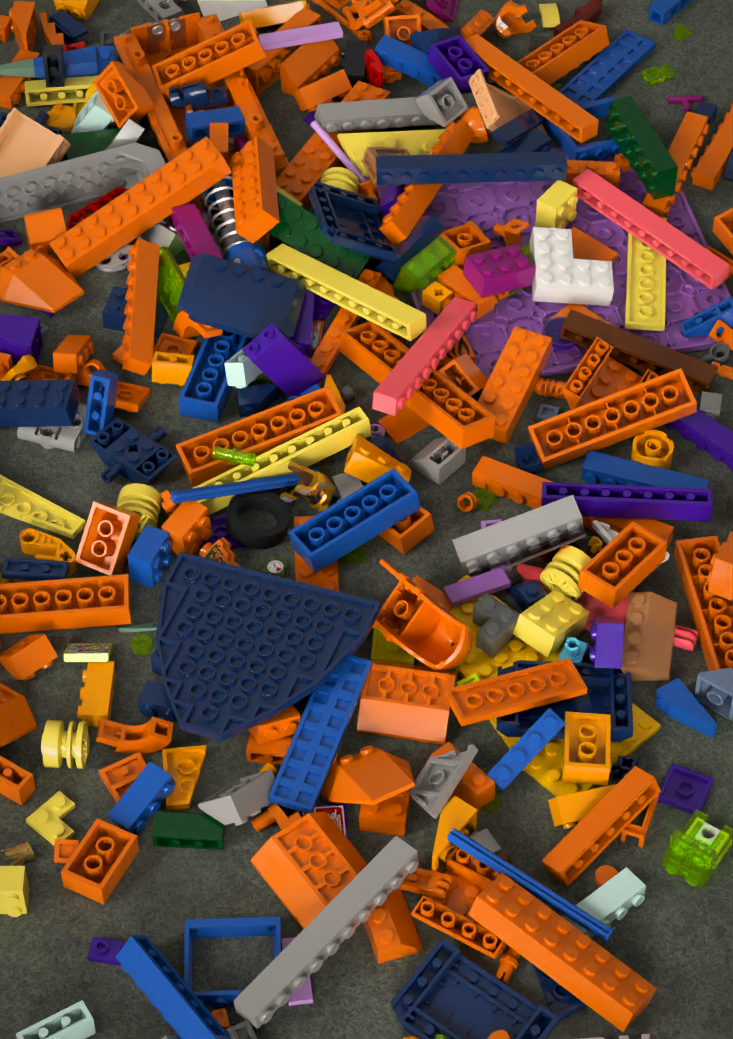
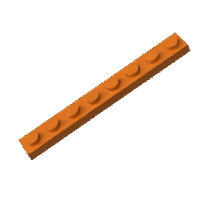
[311,268,382,386]

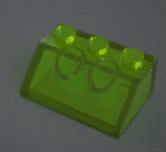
[393,236,457,292]

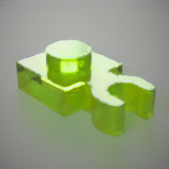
[641,63,674,87]

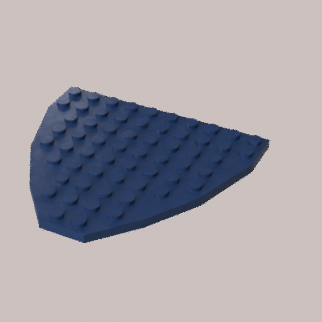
[155,552,381,741]

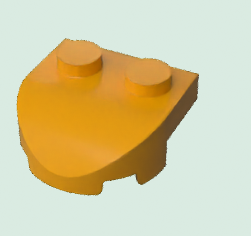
[45,104,77,133]
[1,355,38,381]

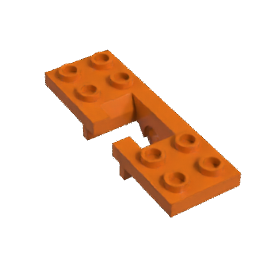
[25,359,151,412]

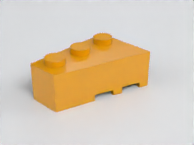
[343,435,412,483]

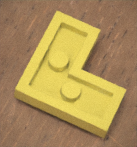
[26,791,76,846]

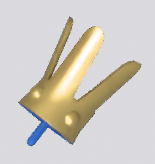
[0,842,37,866]

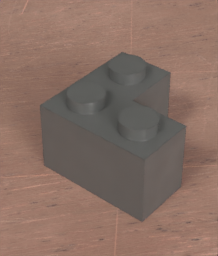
[472,593,520,658]

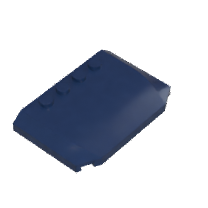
[308,181,398,263]
[177,253,306,340]
[496,660,633,742]
[391,938,560,1039]

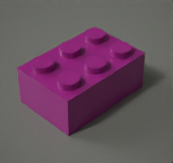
[463,244,536,298]

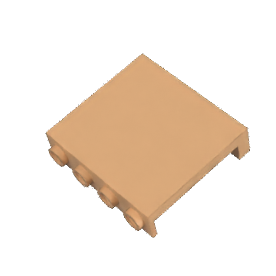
[468,69,547,141]
[0,108,71,178]

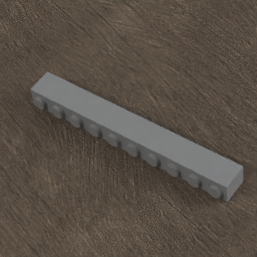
[314,93,477,133]
[234,836,419,1029]

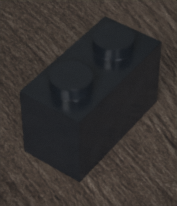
[43,44,66,88]

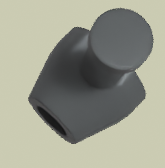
[698,342,730,364]

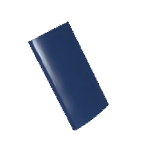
[370,216,445,281]

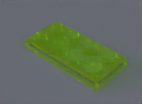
[157,247,186,324]

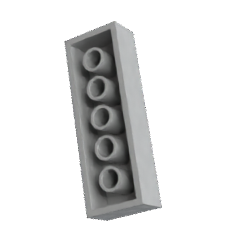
[452,495,584,576]

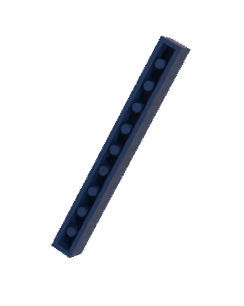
[376,151,567,185]

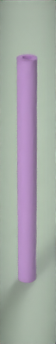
[310,120,368,183]

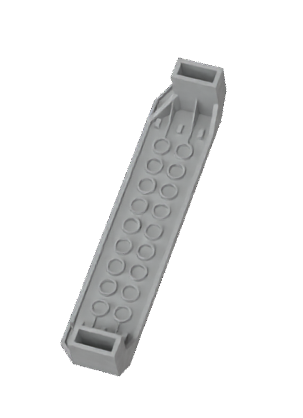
[0,142,166,223]

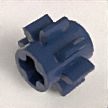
[612,755,641,780]

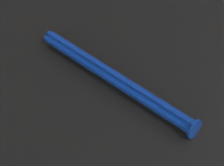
[170,468,319,504]
[447,828,615,944]

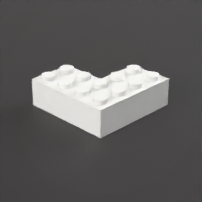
[529,227,614,306]

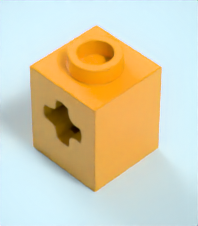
[422,281,453,315]

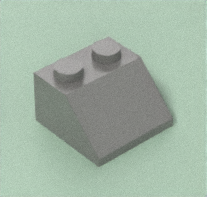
[415,77,469,127]

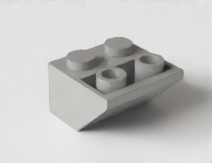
[142,219,185,257]
[408,437,466,485]

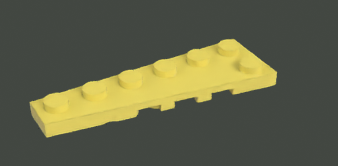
[0,475,86,539]

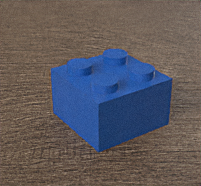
[127,525,173,588]

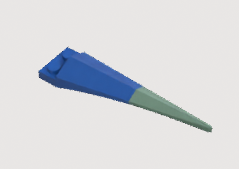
[0,45,115,79]

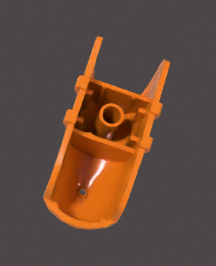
[373,559,473,671]

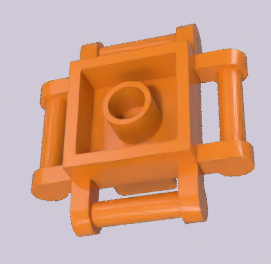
[342,0,399,30]

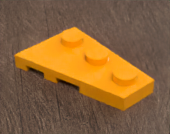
[162,745,207,811]

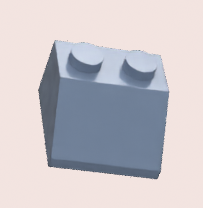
[694,668,733,721]

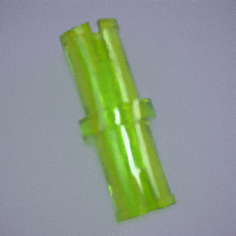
[212,446,256,467]

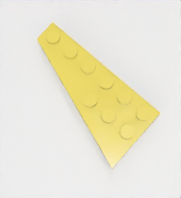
[337,129,446,184]

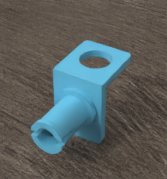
[558,636,588,663]

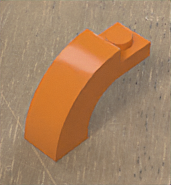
[173,311,223,339]
[96,716,174,754]

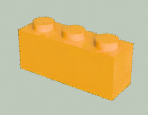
[77,661,116,727]

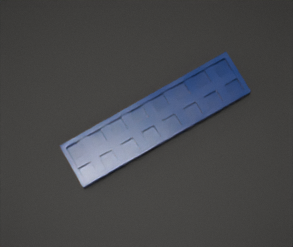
[559,29,656,105]
[268,655,372,814]

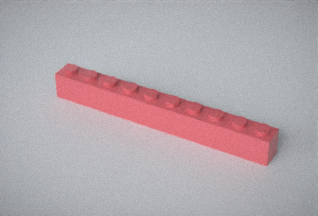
[572,169,730,290]
[372,297,477,416]

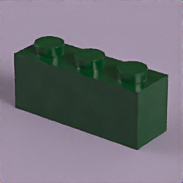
[152,811,225,850]

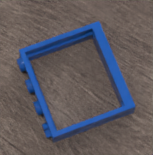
[547,96,622,161]
[184,916,281,1009]

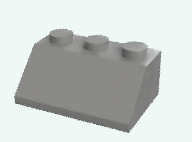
[198,769,275,826]

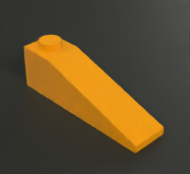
[548,784,617,829]

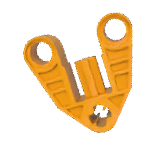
[12,528,77,583]

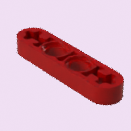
[67,188,127,229]

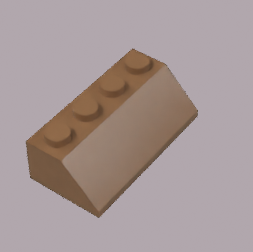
[621,592,678,681]

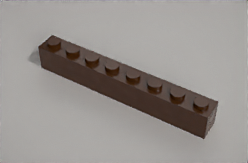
[560,309,718,395]

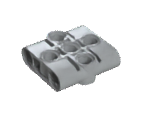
[17,403,87,453]

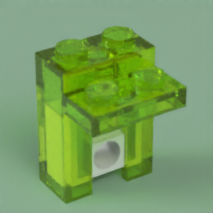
[662,809,733,888]

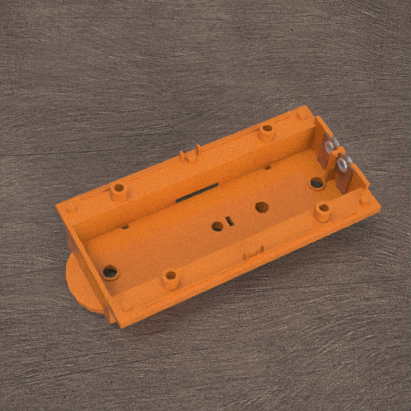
[113,12,285,171]

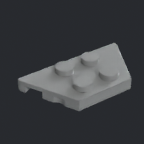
[408,744,478,819]

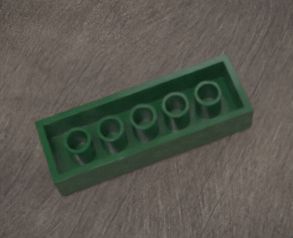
[606,96,678,200]
[268,192,375,280]

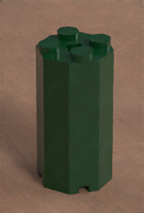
[61,128,140,160]

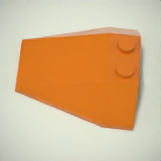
[0,249,84,313]
[321,746,415,805]

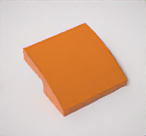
[98,752,147,803]

